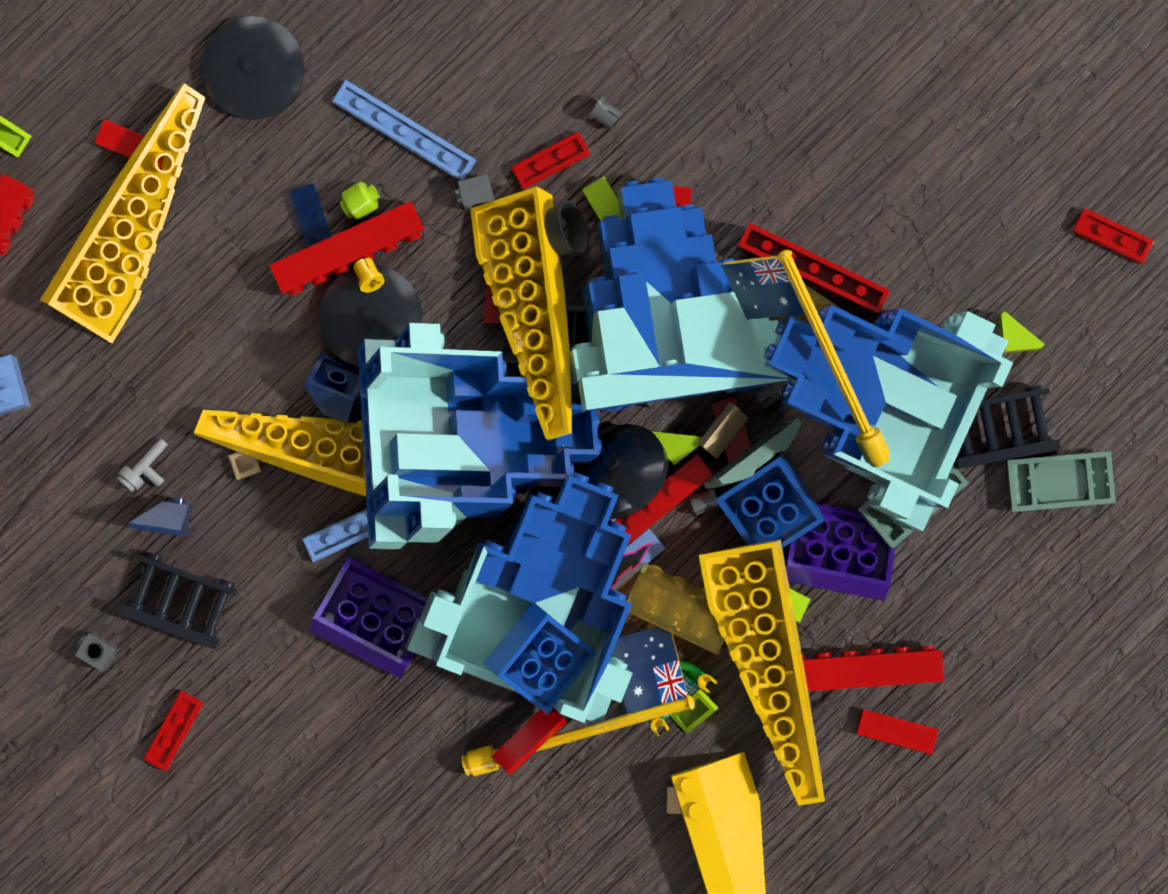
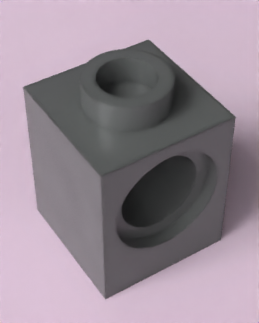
[455,174,495,210]
[75,633,119,672]

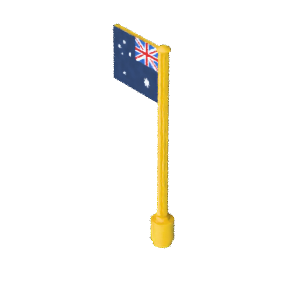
[721,250,890,467]
[462,624,695,777]

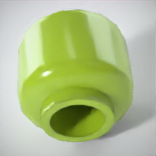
[340,181,380,220]

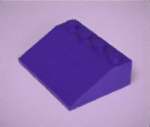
[785,503,895,601]
[309,557,428,679]

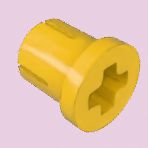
[353,258,385,293]

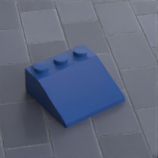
[715,451,825,548]
[483,602,597,714]

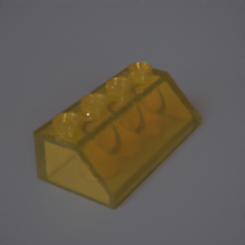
[627,563,726,655]

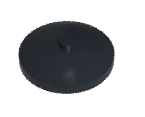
[201,16,305,120]
[319,265,423,367]
[571,424,668,519]

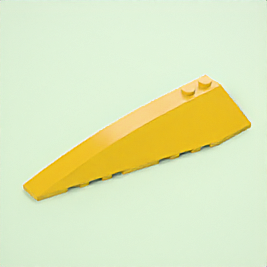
[40,83,205,343]
[470,187,572,440]
[194,410,366,496]
[699,539,825,806]
[670,752,766,894]

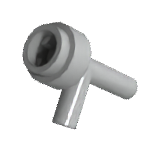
[117,438,168,492]

